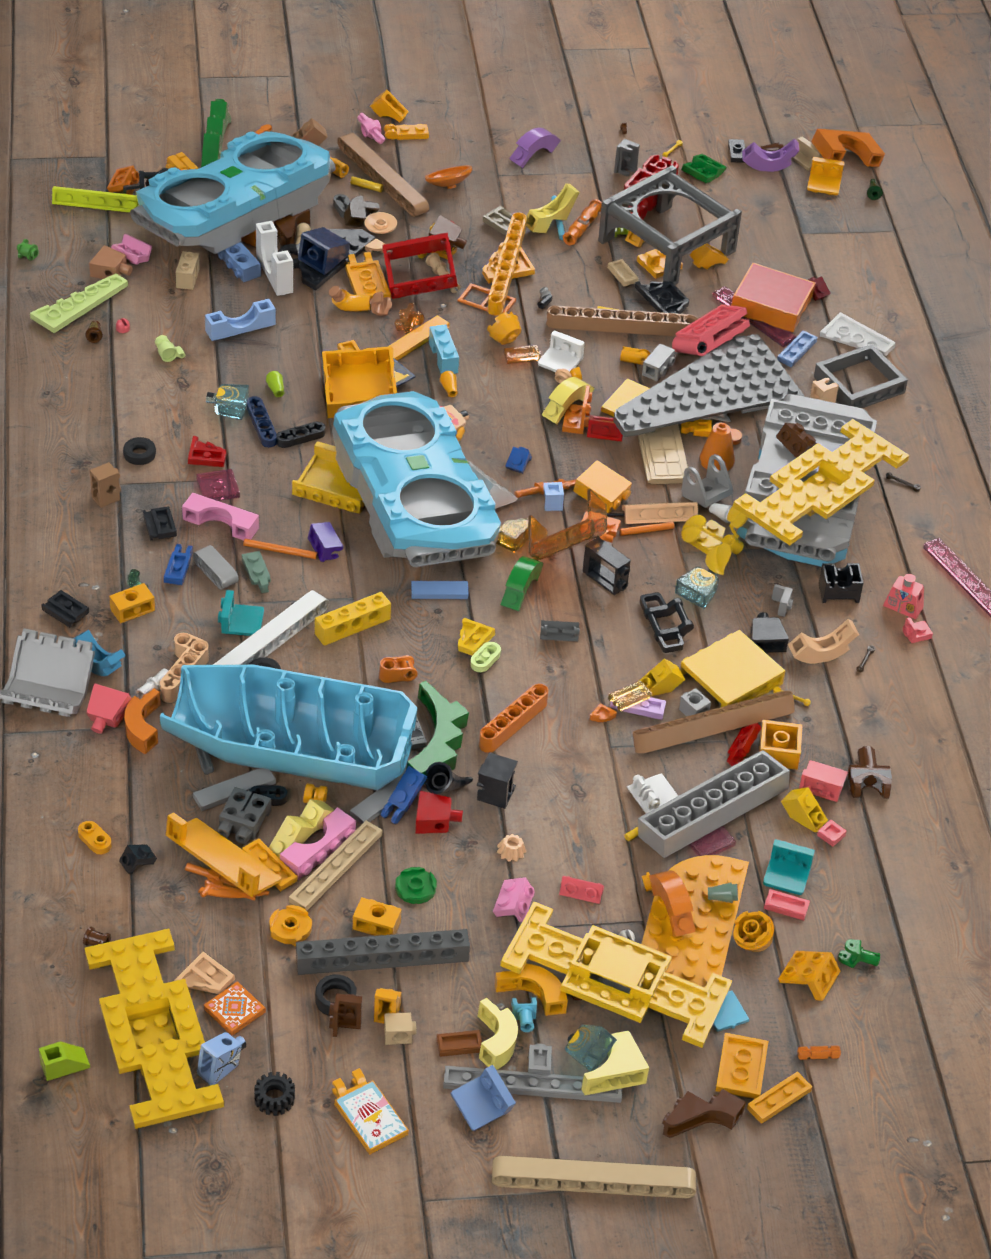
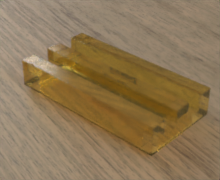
[608,680,652,711]

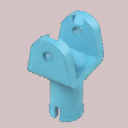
[511,997,537,1032]

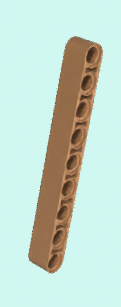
[337,133,429,217]
[546,306,698,337]
[632,691,795,753]

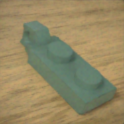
[242,551,271,593]

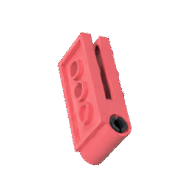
[672,304,750,356]

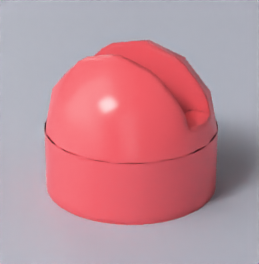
[116,318,130,333]

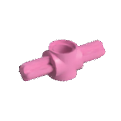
[357,113,385,144]

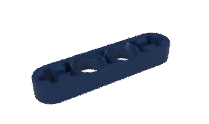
[247,396,277,448]

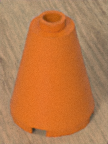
[699,422,735,471]

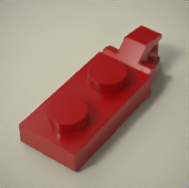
[726,723,761,767]

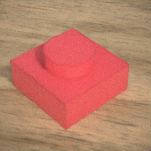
[817,820,847,847]

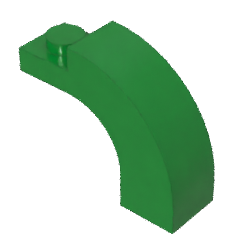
[500,556,544,612]

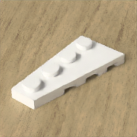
[820,312,895,357]

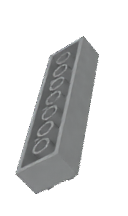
[638,750,790,858]

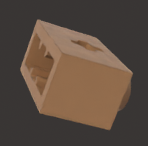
[90,462,121,508]

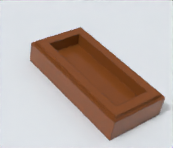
[436,1030,482,1057]

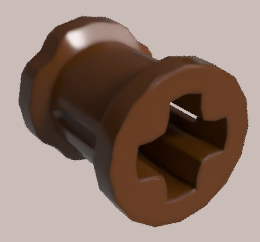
[83,927,111,946]

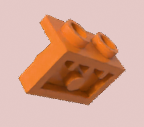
[107,165,139,195]

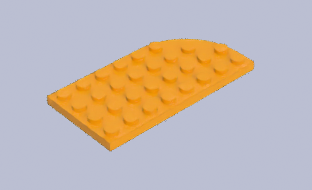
[641,855,749,988]

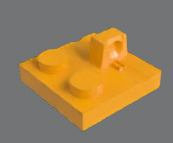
[637,249,683,279]

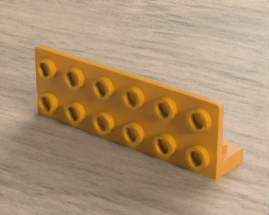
[165,813,282,897]

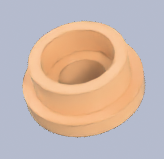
[555,369,572,383]

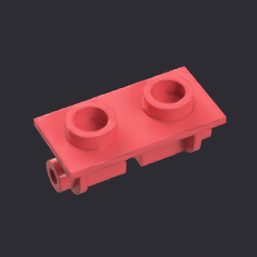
[559,876,604,904]

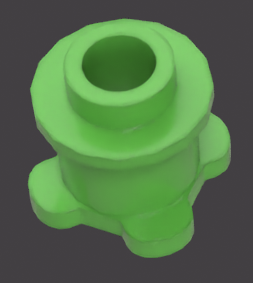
[17,239,39,261]

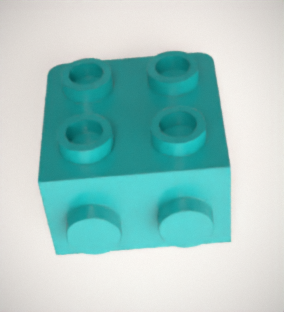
[218,590,264,636]
[763,839,815,895]

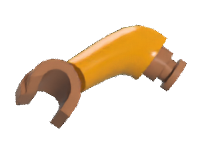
[329,286,392,316]

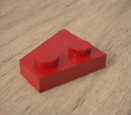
[188,436,227,467]

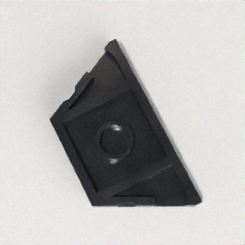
[635,281,690,314]

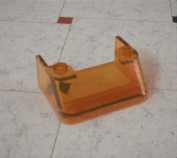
[528,489,607,561]

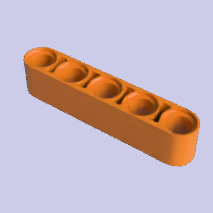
[479,684,548,753]

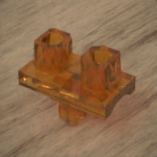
[395,303,425,335]

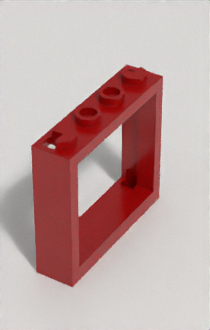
[382,232,458,299]

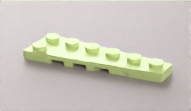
[30,273,128,333]

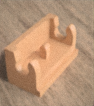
[810,378,839,403]

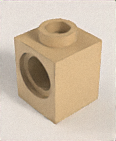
[384,1012,416,1045]

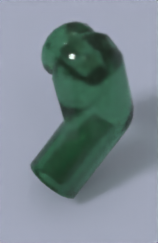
[127,569,148,588]

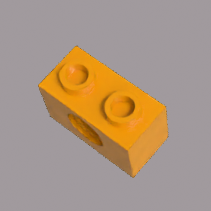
[109,583,155,624]
[352,897,402,936]

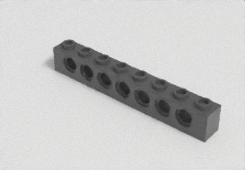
[296,929,470,975]

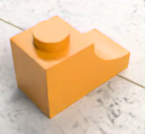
[370,89,409,123]
[689,243,729,270]
[374,988,401,1024]

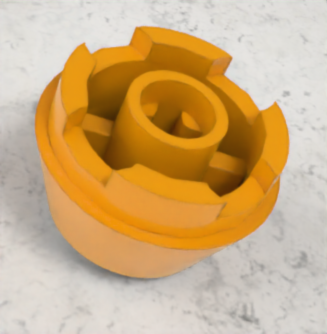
[487,311,522,345]
[733,911,774,952]

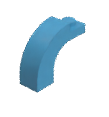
[73,630,126,676]

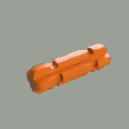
[797,1045,841,1060]

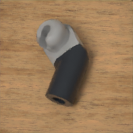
[537,287,553,309]

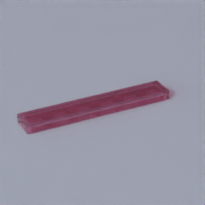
[712,286,796,348]
[923,538,991,617]

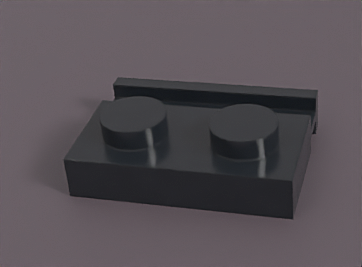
[143,506,177,541]
[41,590,89,628]

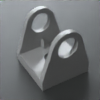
[681,454,733,508]

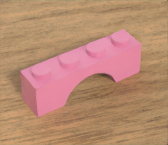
[182,493,259,540]
[280,807,356,880]

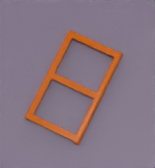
[457,283,516,316]

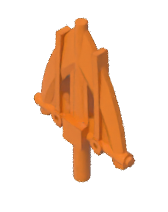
[185,863,270,900]

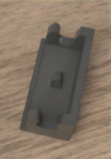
[614,139,640,176]

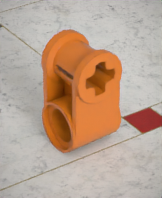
[379,655,418,683]

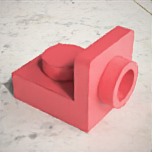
[903,617,933,643]

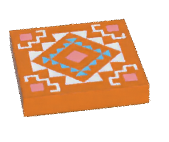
[204,981,266,1036]

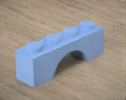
[205,299,276,341]

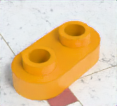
[78,821,112,855]

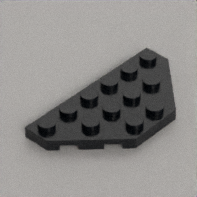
[296,229,375,291]

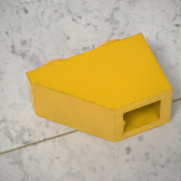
[637,658,685,697]
[781,787,828,832]

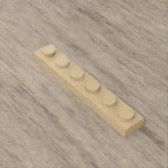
[289,820,382,911]

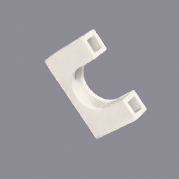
[256,221,293,296]

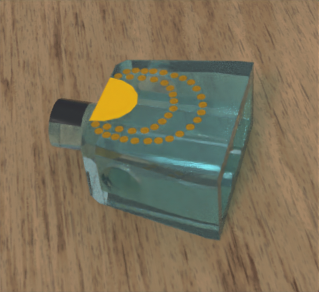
[206,384,249,420]
[675,567,719,609]
[565,1024,617,1072]

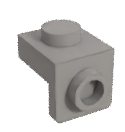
[772,584,794,617]

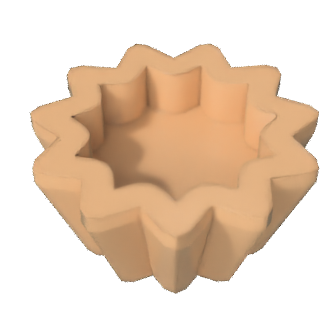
[497,834,527,862]

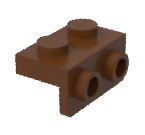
[776,423,817,458]
[329,993,363,1037]

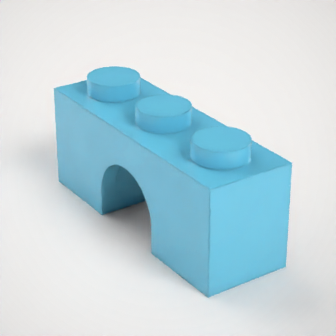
[429,325,459,374]

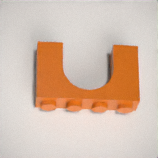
[811,128,885,167]

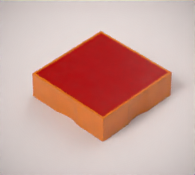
[731,263,815,332]

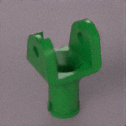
[838,939,881,968]

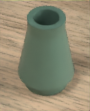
[708,882,738,903]

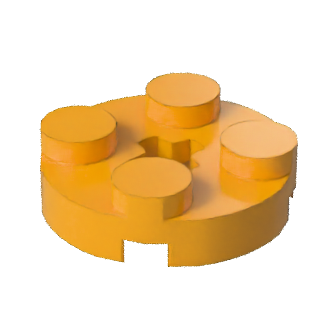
[269,905,312,946]

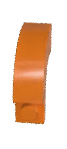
[124,688,161,754]
[649,870,696,937]

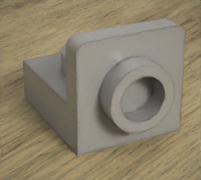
[528,1044,552,1074]

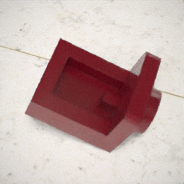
[808,276,831,301]

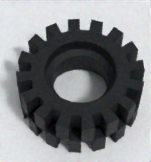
[254,1072,295,1116]

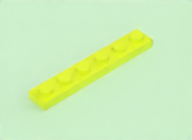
[52,186,138,212]

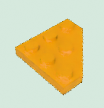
[482,242,535,284]

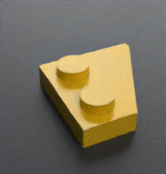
[458,618,495,656]

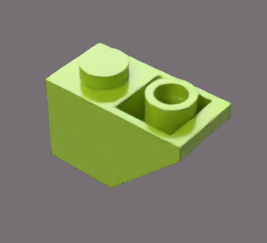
[39,1041,90,1081]

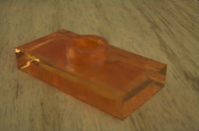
[504,345,541,364]

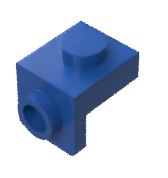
[506,447,532,474]

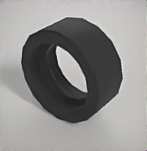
[315,974,357,1016]

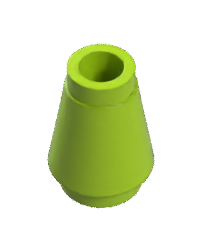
[266,371,285,397]

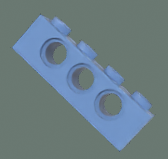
[217,242,261,282]

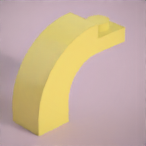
[542,377,595,425]
[478,998,518,1070]

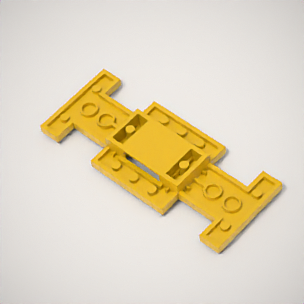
[733,419,909,546]
[500,902,732,1048]
[84,929,224,1129]

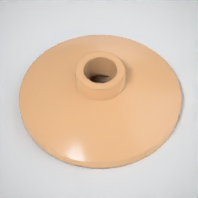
[364,212,397,234]

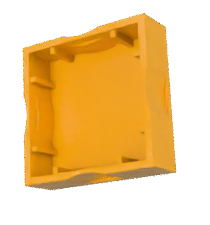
[322,346,397,418]

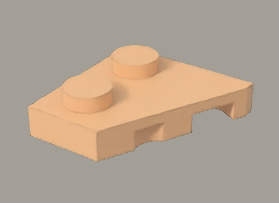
[174,952,235,994]

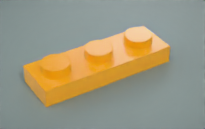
[242,838,297,892]
[747,1071,812,1124]

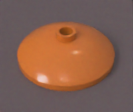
[425,165,472,189]

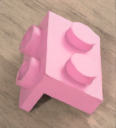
[111,234,152,265]
[493,877,534,922]

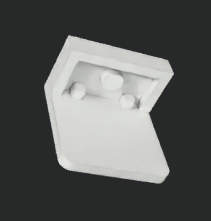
[538,330,585,372]

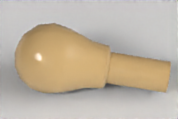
[295,223,311,244]

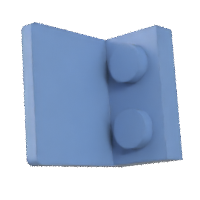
[451,1065,516,1131]

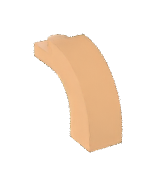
[788,619,859,664]

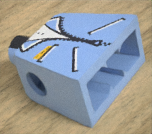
[197,1032,247,1085]

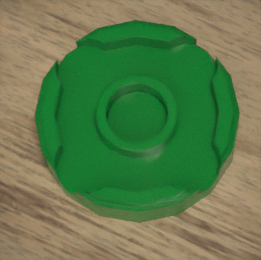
[395,867,437,904]

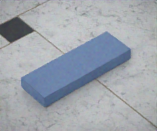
[777,331,818,368]
[411,581,469,599]

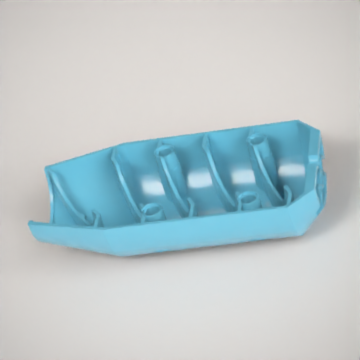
[160,665,417,790]

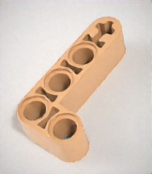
[160,633,209,703]

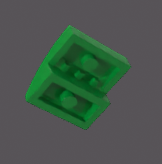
[681,154,727,183]

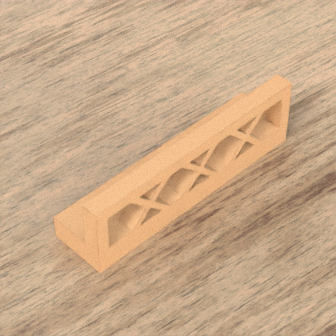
[622,502,698,524]

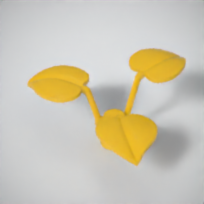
[681,506,748,575]

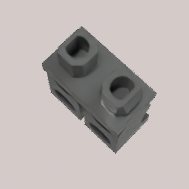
[218,787,272,844]

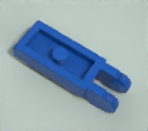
[164,544,193,585]
[381,766,427,824]

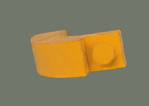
[495,963,568,1016]

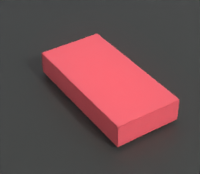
[764,889,810,921]

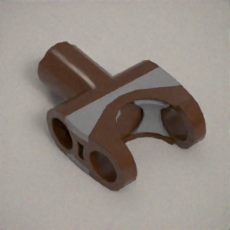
[848,746,892,799]

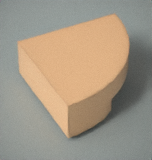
[365,239,385,253]

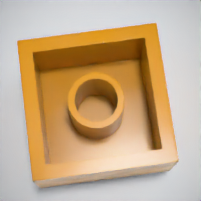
[759,720,802,770]

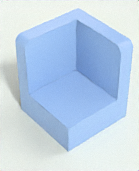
[543,482,564,511]

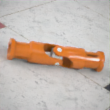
[562,199,602,246]

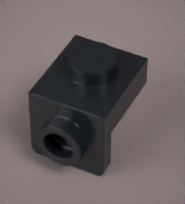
[119,844,157,874]

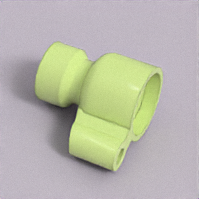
[155,335,185,362]

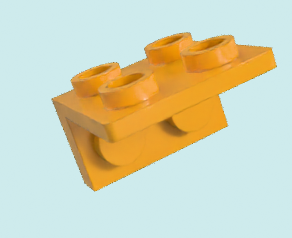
[807,157,844,195]
[778,951,841,1001]

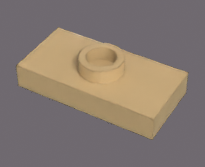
[607,259,639,286]

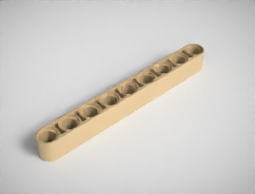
[492,1156,696,1198]

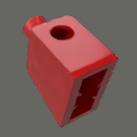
[415,791,463,834]

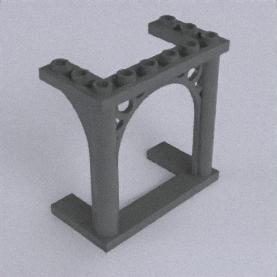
[598,165,742,285]

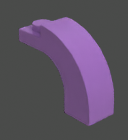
[509,128,561,168]
[742,139,799,172]

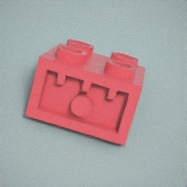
[799,760,848,802]

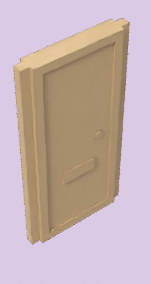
[638,424,690,484]

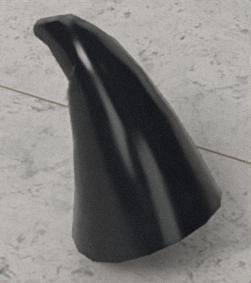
[424,762,473,794]

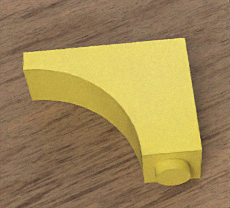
[581,1031,649,1095]

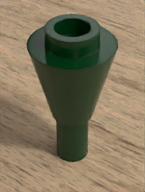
[867,179,883,200]

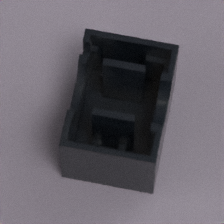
[818,563,864,603]
[477,752,518,809]

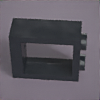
[582,536,631,595]

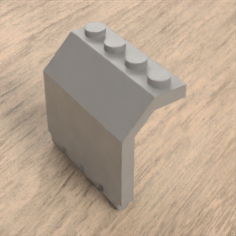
[0,628,95,717]

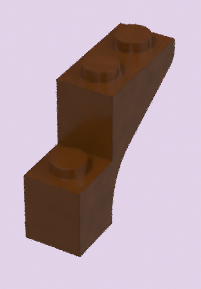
[274,209,310,246]
[662,1089,745,1138]

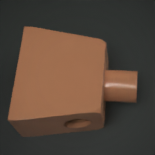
[89,245,133,279]

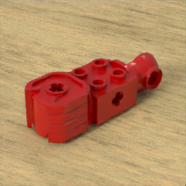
[624,155,679,220]

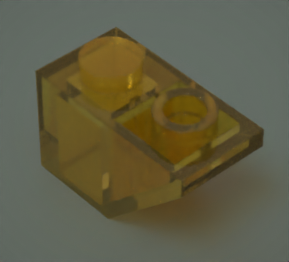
[496,517,536,553]

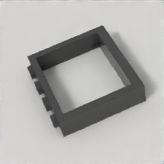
[814,344,908,408]

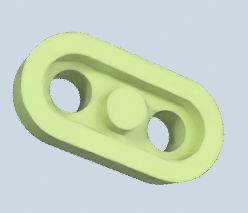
[470,642,501,672]

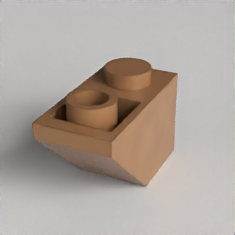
[292,118,328,146]

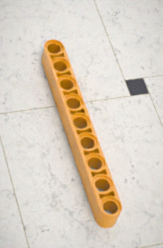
[488,212,526,316]

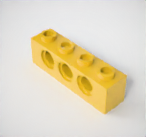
[315,591,391,646]

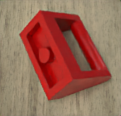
[587,415,623,442]

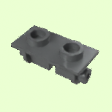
[540,620,580,641]

